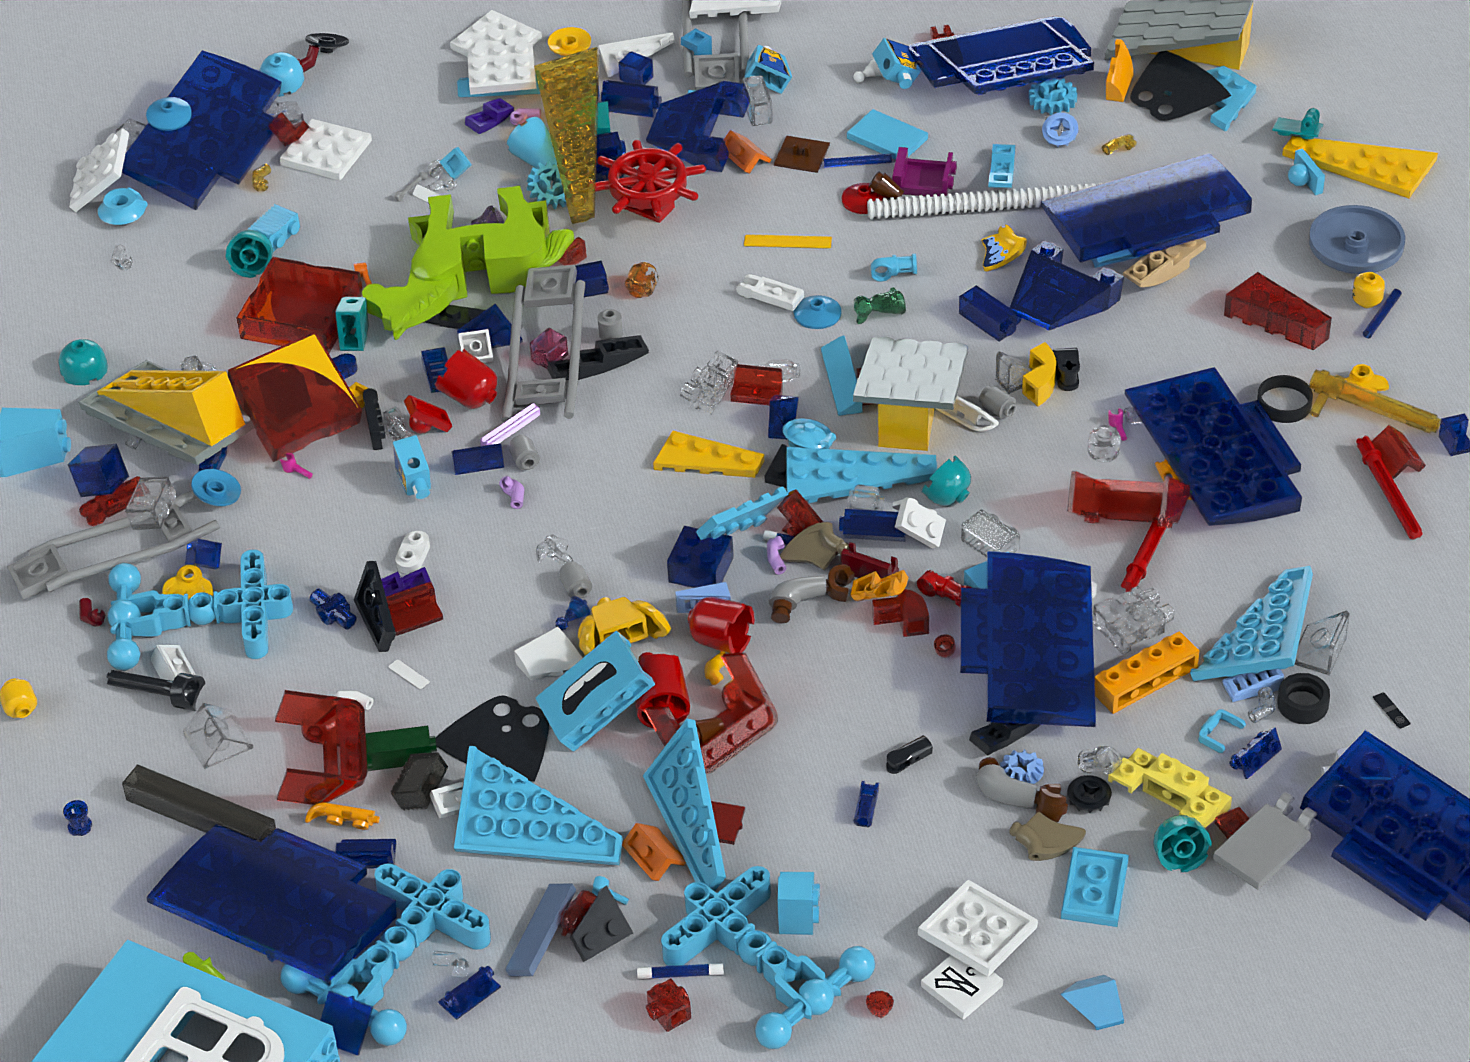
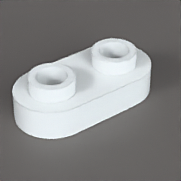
[395,531,430,574]

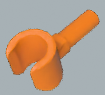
[354,262,372,285]

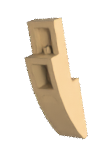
[1123,231,1206,287]

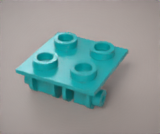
[1272,108,1324,139]

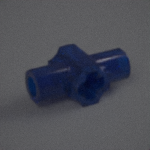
[309,588,357,630]

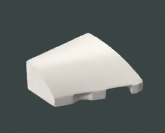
[514,627,582,680]

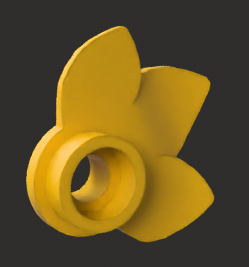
[1339,364,1389,404]
[162,565,213,599]

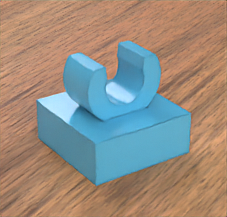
[440,147,472,180]

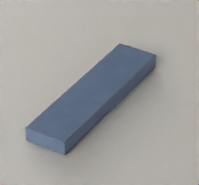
[505,883,576,976]

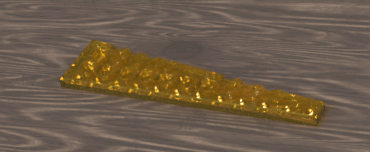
[534,47,600,224]

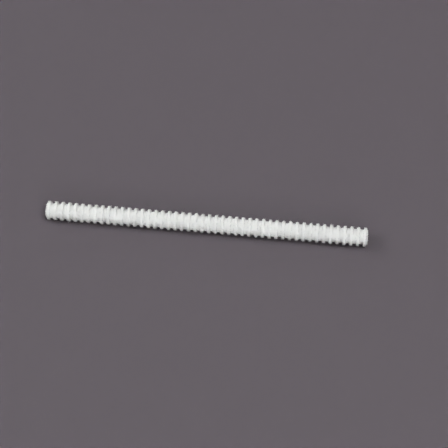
[867,175,1213,220]

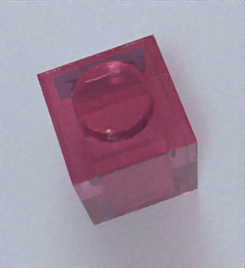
[530,328,568,369]

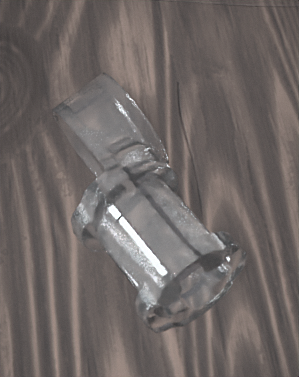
[383,407,415,441]
[1077,746,1122,774]

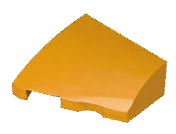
[1106,39,1134,102]
[851,570,909,602]

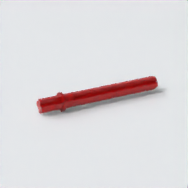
[1356,435,1423,540]
[1121,493,1180,593]

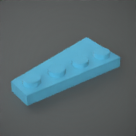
[696,486,788,540]

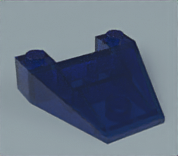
[646,81,751,172]
[1009,241,1124,330]

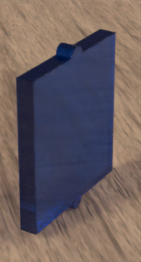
[320,991,374,1056]

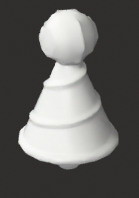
[853,57,883,83]

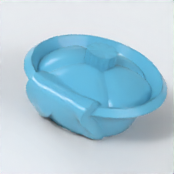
[98,187,148,225]
[783,418,836,449]

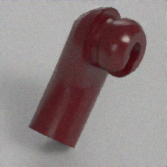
[297,45,320,73]
[79,598,106,627]

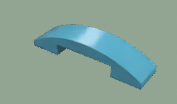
[988,144,1016,189]

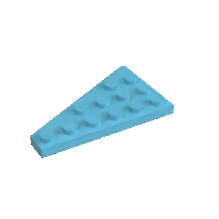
[1190,566,1313,681]
[454,746,623,866]

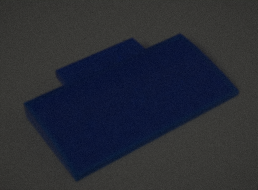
[122,50,282,210]
[1041,153,1252,263]
[1124,367,1302,526]
[960,551,1096,727]
[1300,730,1470,923]
[146,824,397,982]

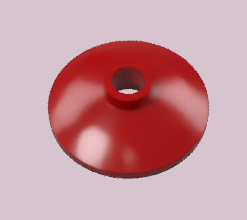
[842,183,888,214]

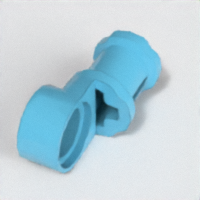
[871,253,917,282]

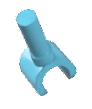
[592,876,629,905]

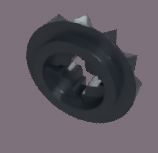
[1067,775,1112,813]

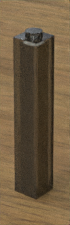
[122,764,278,856]

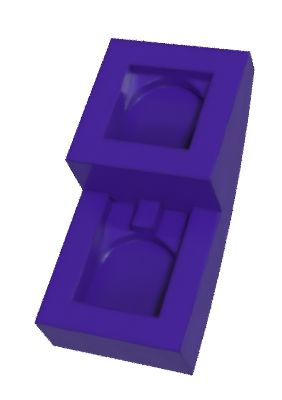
[465,98,514,134]
[381,567,435,603]

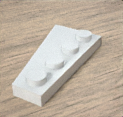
[689,0,782,18]

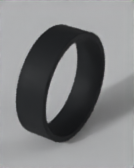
[1257,375,1313,423]

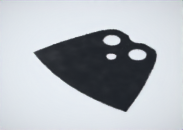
[1130,51,1231,121]
[436,695,549,782]

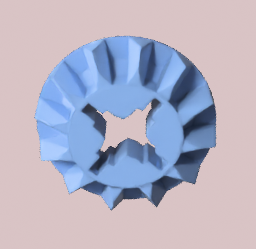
[1042,113,1079,147]
[1000,749,1044,784]

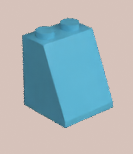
[0,407,71,477]

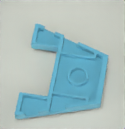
[1164,66,1257,131]

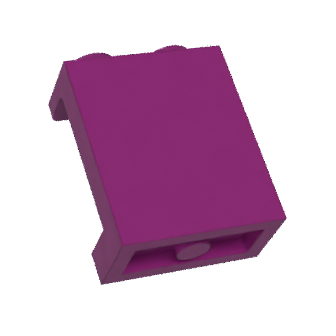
[892,147,957,197]

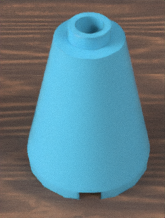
[507,117,567,169]

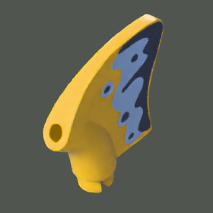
[981,224,1027,271]

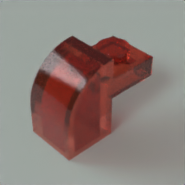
[872,589,929,637]

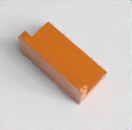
[718,130,772,174]
[622,823,686,881]

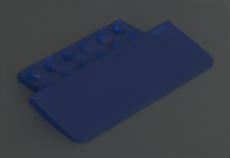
[909,16,1094,95]

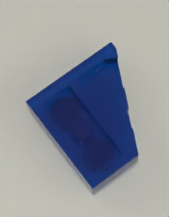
[457,304,523,348]

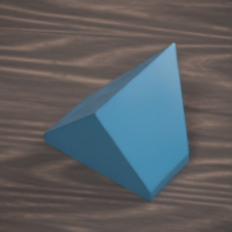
[1061,975,1124,1031]

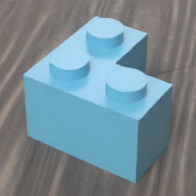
[777,872,820,935]

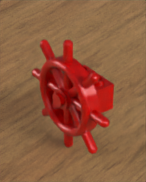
[588,140,706,223]

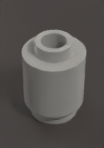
[597,309,623,340]
[979,385,1016,419]
[509,435,540,470]
[559,561,592,599]

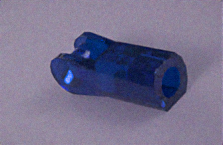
[853,780,880,828]

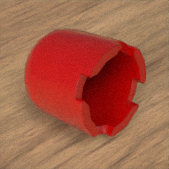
[435,349,497,409]
[688,597,755,654]

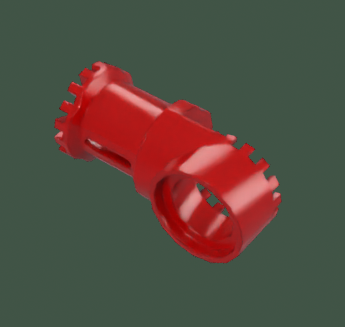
[917,570,972,607]

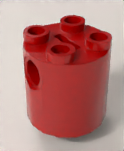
[635,652,690,729]

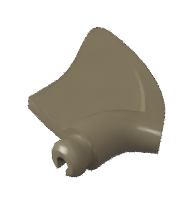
[780,522,849,570]
[1009,812,1086,861]

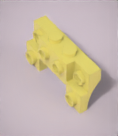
[1108,748,1232,828]

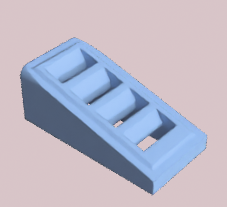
[675,582,731,613]
[1222,669,1284,702]

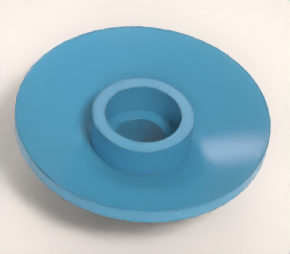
[146,97,192,131]
[794,295,841,329]
[191,469,241,506]

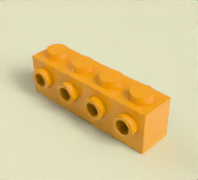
[1093,631,1200,714]

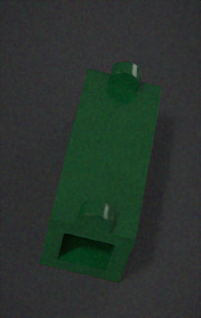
[364,725,437,771]

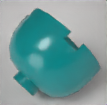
[225,229,273,278]
[58,339,108,386]
[921,455,971,506]
[1153,815,1212,873]

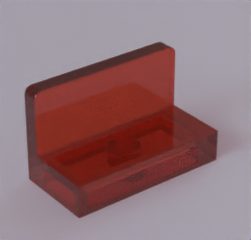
[730,364,783,407]
[1371,425,1426,479]
[386,581,444,636]

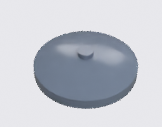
[1309,205,1406,274]

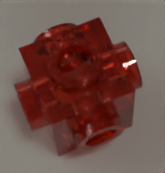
[646,978,692,1032]

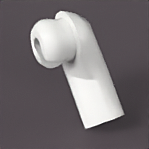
[332,691,374,710]

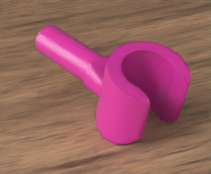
[1108,408,1127,441]
[280,453,313,479]

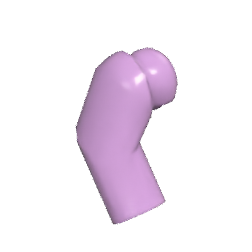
[510,108,541,126]
[499,476,525,509]
[767,536,787,575]

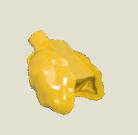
[578,597,671,656]

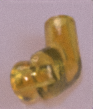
[1102,134,1137,155]
[252,164,271,192]

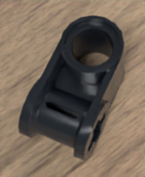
[1052,347,1080,391]

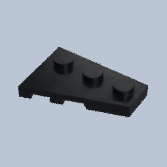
[354,561,396,652]

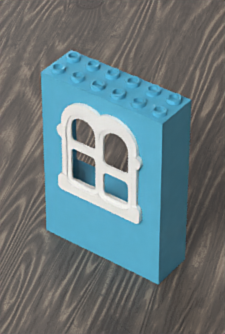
[31,939,340,1062]

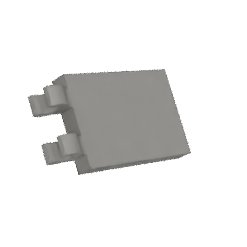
[1213,792,1317,890]

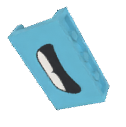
[535,631,655,752]

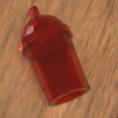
[560,890,597,936]

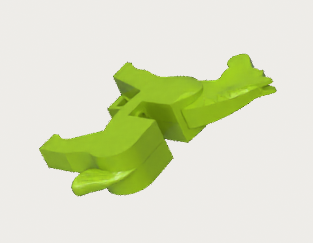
[362,186,574,340]

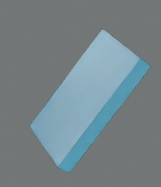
[847,109,928,160]
[1061,847,1129,927]

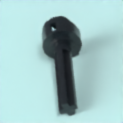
[107,670,206,711]

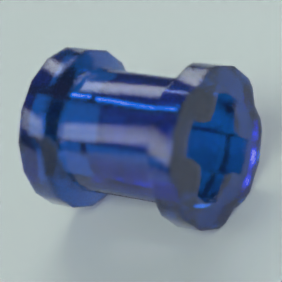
[63,800,92,836]

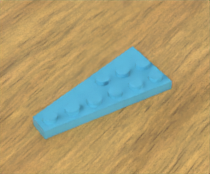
[786,447,937,507]
[643,718,726,892]

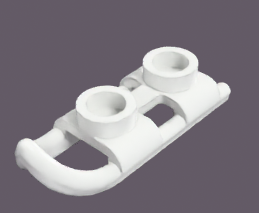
[936,395,999,432]

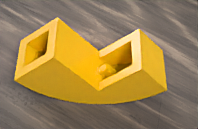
[1022,342,1056,407]

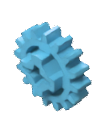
[1029,77,1077,115]
[526,160,577,209]

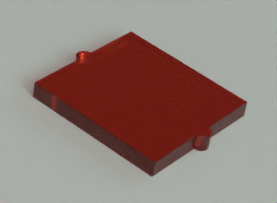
[711,801,745,845]

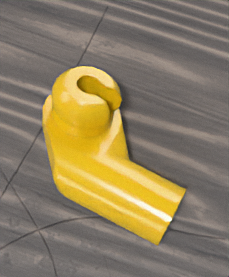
[704,651,730,685]

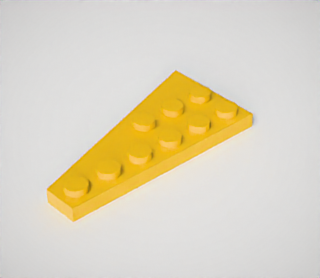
[1282,136,1438,198]

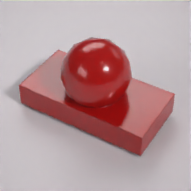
[404,395,453,434]

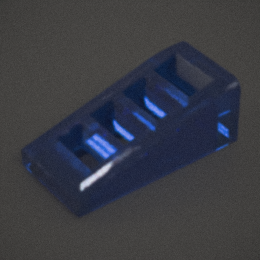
[421,347,448,393]

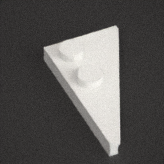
[598,32,674,77]

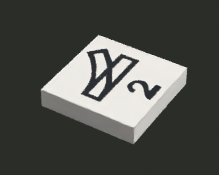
[921,955,1003,1020]

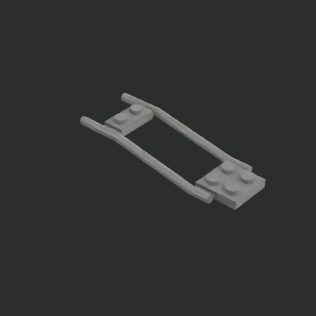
[682,0,749,92]
[502,265,585,423]
[7,490,220,599]

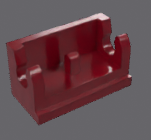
[841,542,899,579]

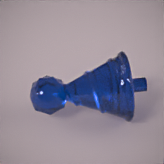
[555,596,590,631]

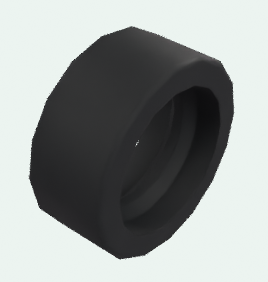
[1277,673,1330,724]

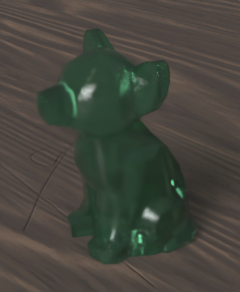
[853,287,906,324]

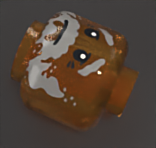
[625,262,659,298]

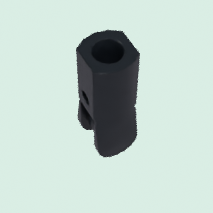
[886,735,933,774]

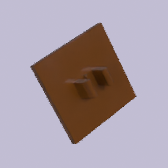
[774,136,830,173]

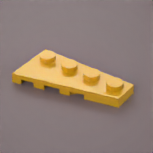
[653,431,765,478]

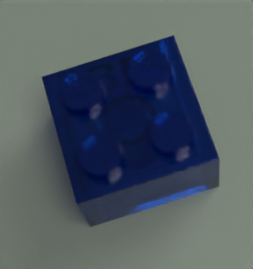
[667,526,734,588]

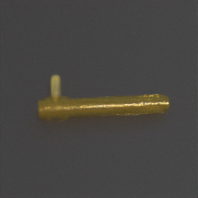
[1309,369,1442,434]

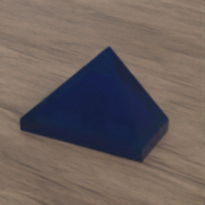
[768,395,799,440]

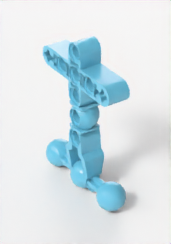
[107,550,293,671]
[280,864,491,1046]
[661,866,876,1049]

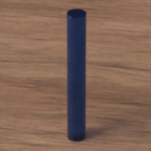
[823,154,892,167]
[1363,289,1402,339]

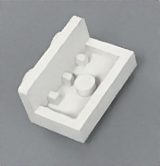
[892,497,946,549]

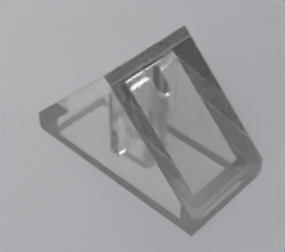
[995,351,1033,394]

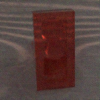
[777,489,823,537]

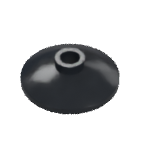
[305,33,349,53]

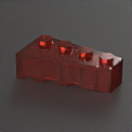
[1224,272,1332,350]

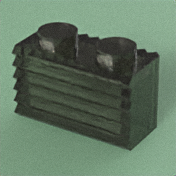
[391,752,448,811]

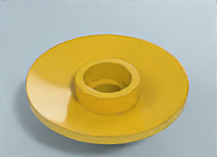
[548,27,591,56]

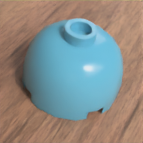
[259,52,304,97]

